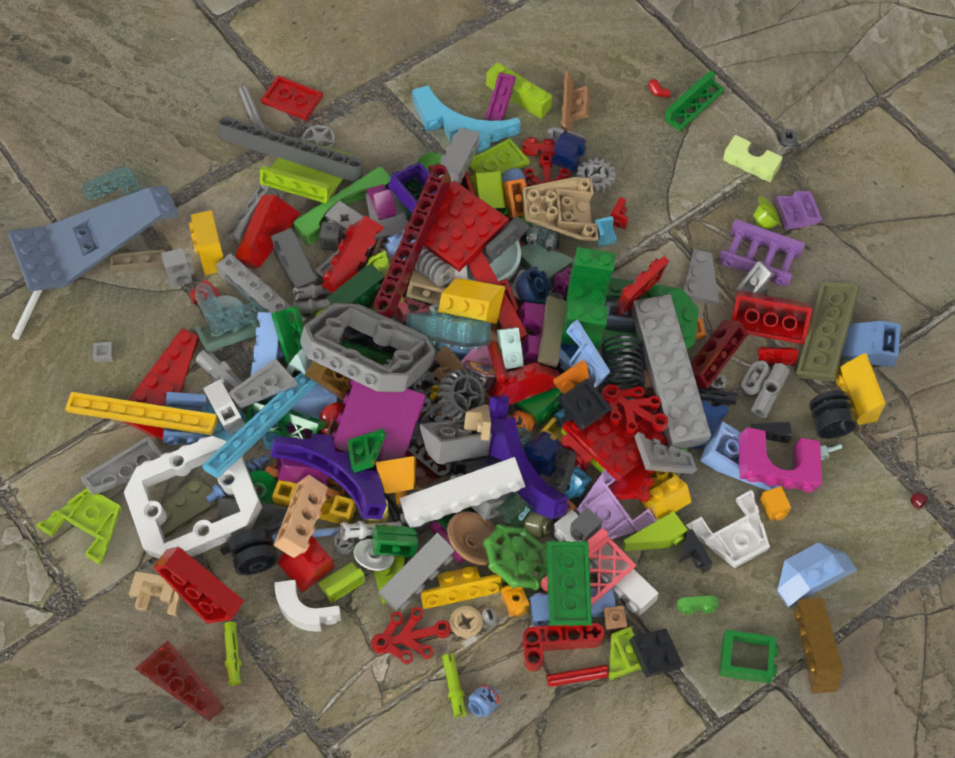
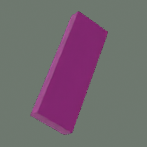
[485,72,517,121]

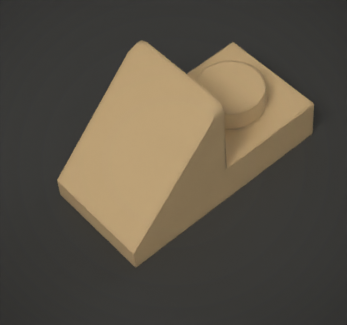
[464,404,491,440]

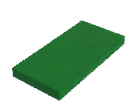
[546,541,592,626]

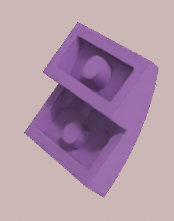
[774,191,822,229]

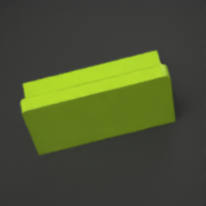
[319,562,366,603]

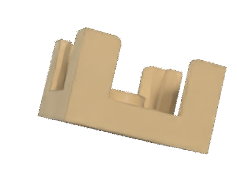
[129,571,181,616]

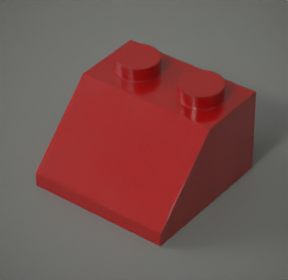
[277,535,334,593]

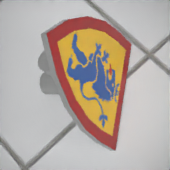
[466,360,496,387]

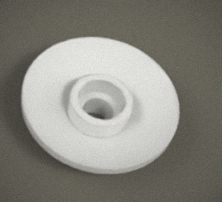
[354,539,394,571]

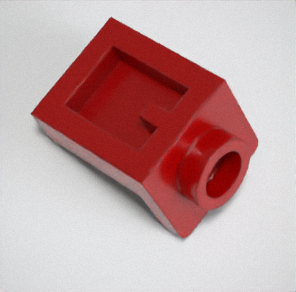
[610,197,629,229]

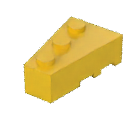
[189,210,224,275]

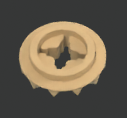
[450,606,483,639]

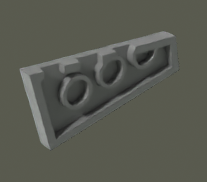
[81,436,163,495]

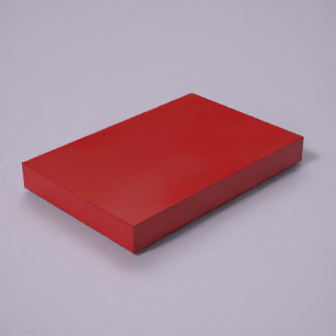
[261,75,323,121]

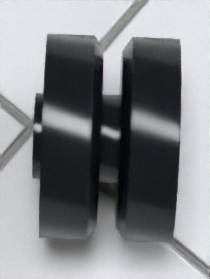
[228,528,279,576]

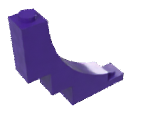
[488,394,568,519]

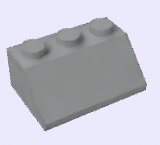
[420,419,492,464]

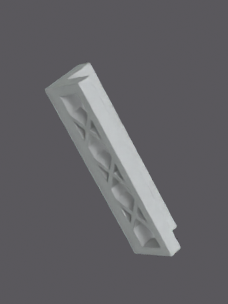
[223,184,284,245]

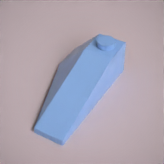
[700,422,780,491]

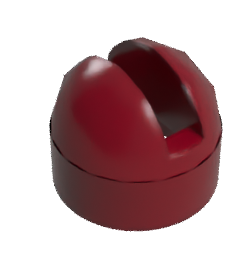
[911,492,929,510]

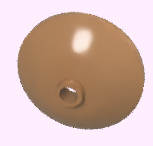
[447,512,502,565]

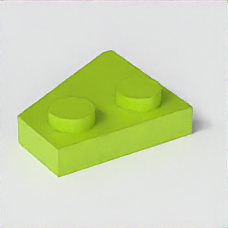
[609,627,642,681]

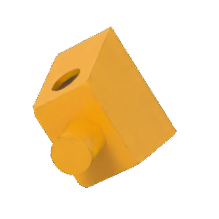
[376,456,416,505]

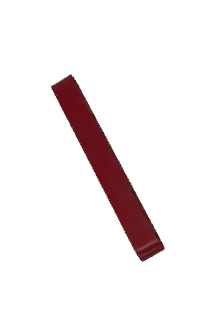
[374,164,451,318]

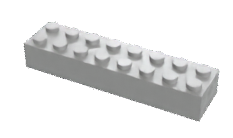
[631,294,711,449]

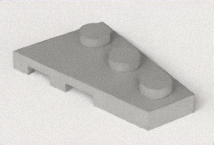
[684,249,719,306]
[228,358,298,409]
[634,432,697,474]

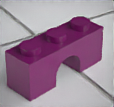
[518,302,545,364]

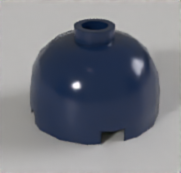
[516,266,552,304]

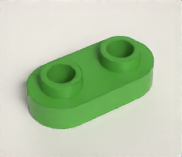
[677,596,719,615]

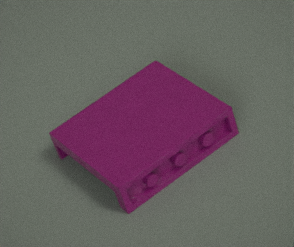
[332,379,427,462]

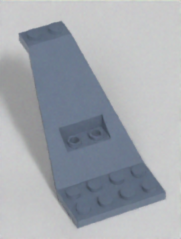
[8,186,178,292]

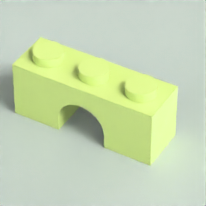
[723,135,783,182]

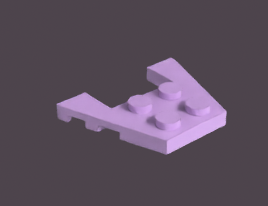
[576,469,658,539]

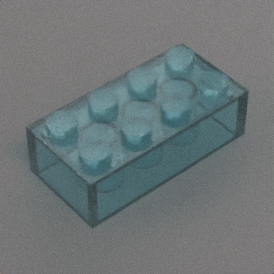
[406,311,491,350]

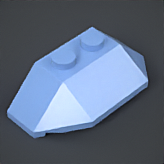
[777,542,857,608]

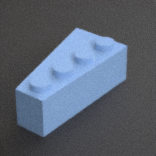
[251,312,284,398]

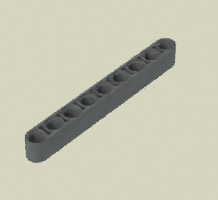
[219,117,363,182]

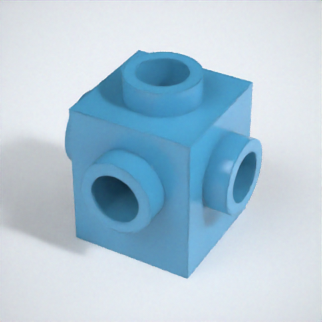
[556,466,592,500]

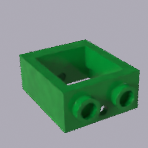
[719,629,779,684]

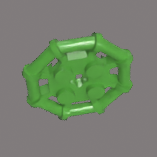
[483,524,547,590]

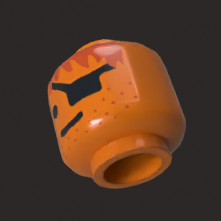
[509,410,535,438]

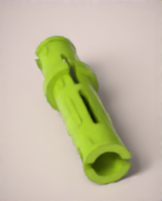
[223,622,242,686]
[441,653,467,718]

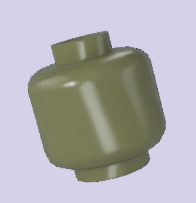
[521,511,553,538]

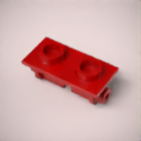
[522,137,558,157]
[757,346,798,366]

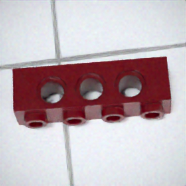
[690,320,748,389]

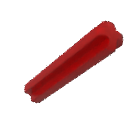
[487,341,508,383]
[547,665,609,687]

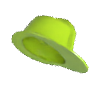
[753,196,781,230]

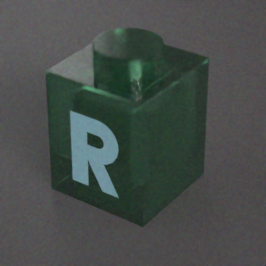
[498,492,534,527]

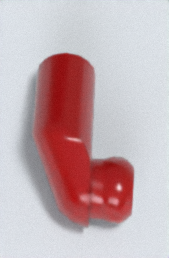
[648,79,671,98]

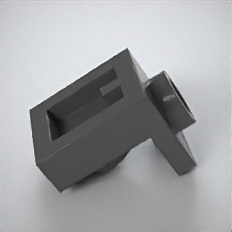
[319,222,341,251]

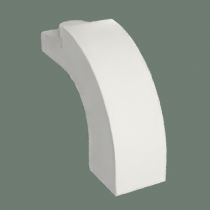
[274,580,341,632]

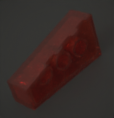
[135,640,225,722]

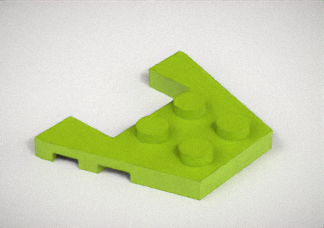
[36,488,122,566]

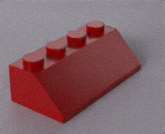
[731,290,813,345]

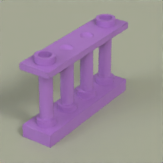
[718,219,805,287]

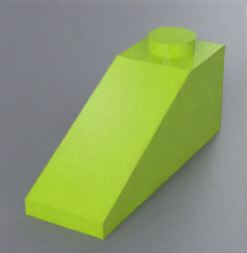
[622,511,688,551]

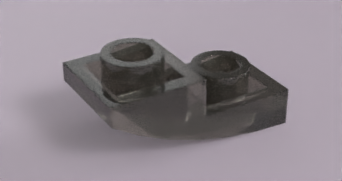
[547,447,576,494]

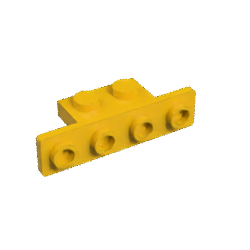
[420,566,503,609]

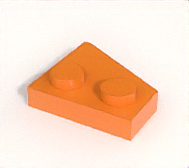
[553,359,589,394]

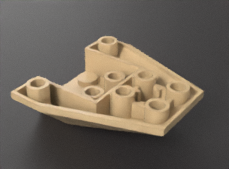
[522,177,598,241]

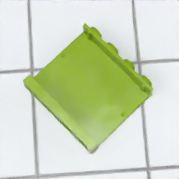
[260,140,352,204]

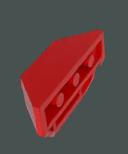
[488,362,560,405]

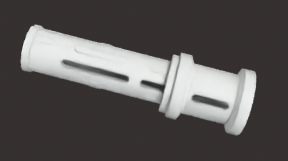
[340,521,402,540]

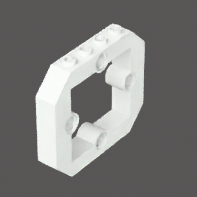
[124,436,262,559]

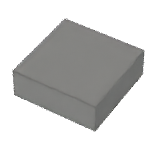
[93,342,114,363]

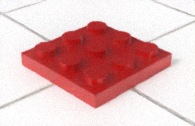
[616,256,669,316]

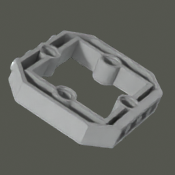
[300,303,435,392]

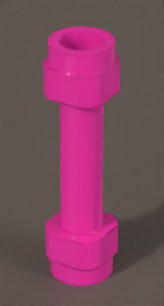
[429,521,465,563]

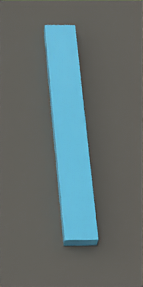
[202,372,317,478]

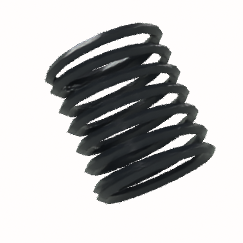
[601,335,645,390]

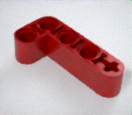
[522,623,605,672]

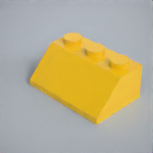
[438,278,505,324]
[836,353,886,425]

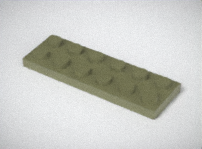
[796,282,860,381]

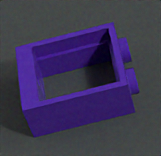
[388,162,437,214]

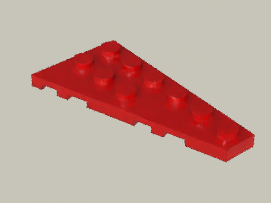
[123,328,199,444]

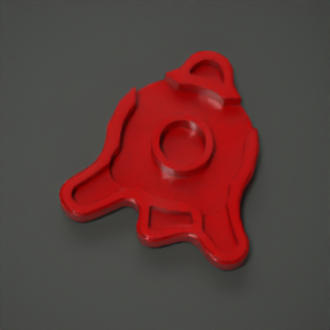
[608,464,655,502]

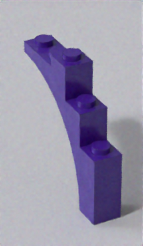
[270,434,387,519]

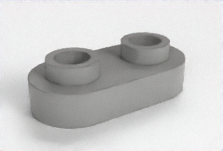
[741,361,770,395]

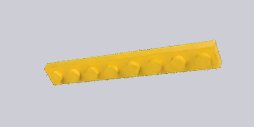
[65,392,218,435]

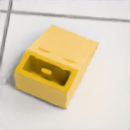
[640,463,691,520]

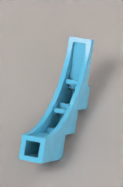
[412,85,521,153]

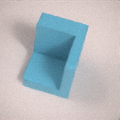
[595,216,617,247]

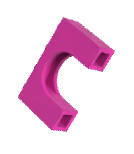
[739,427,822,493]

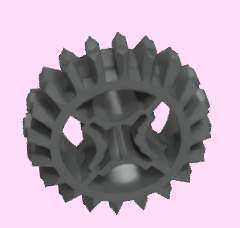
[437,369,488,422]

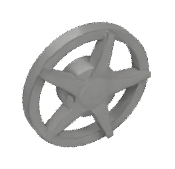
[302,125,335,148]

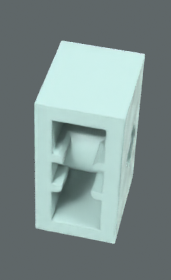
[497,327,524,369]

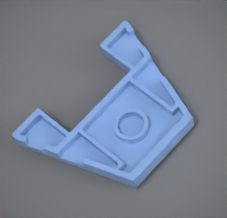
[558,320,610,389]

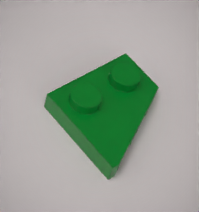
[347,428,387,473]

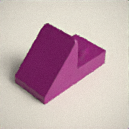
[367,184,396,221]

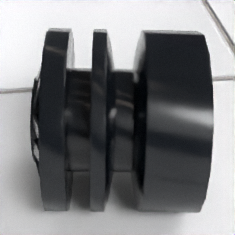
[809,390,858,439]

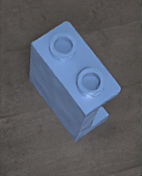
[163,392,206,445]

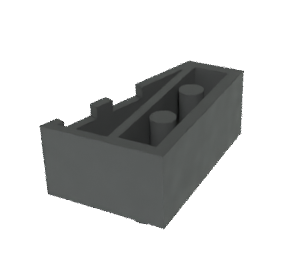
[271,228,319,295]

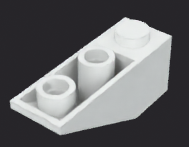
[203,379,245,435]

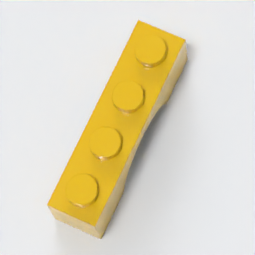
[272,480,357,525]

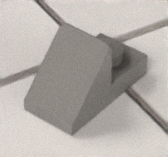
[736,261,774,294]

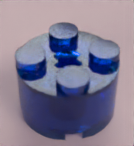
[551,131,587,172]
[524,431,569,477]

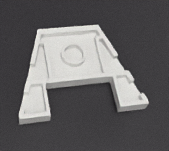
[686,490,770,568]

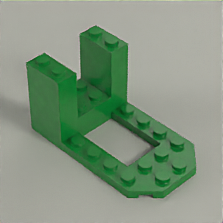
[561,247,699,356]

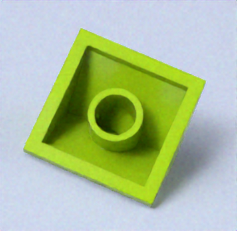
[469,171,506,209]

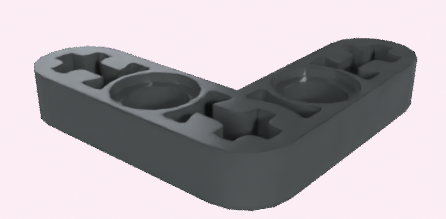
[408,404,453,477]

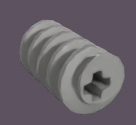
[414,249,455,287]

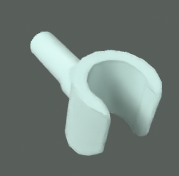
[820,444,842,460]

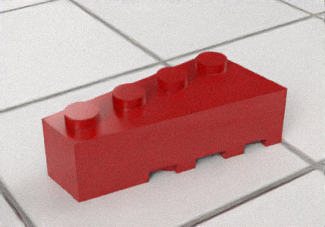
[235,194,300,268]
[322,215,384,293]
[153,546,244,624]

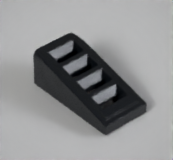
[750,422,792,443]

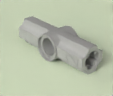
[195,350,242,393]
[751,363,790,418]

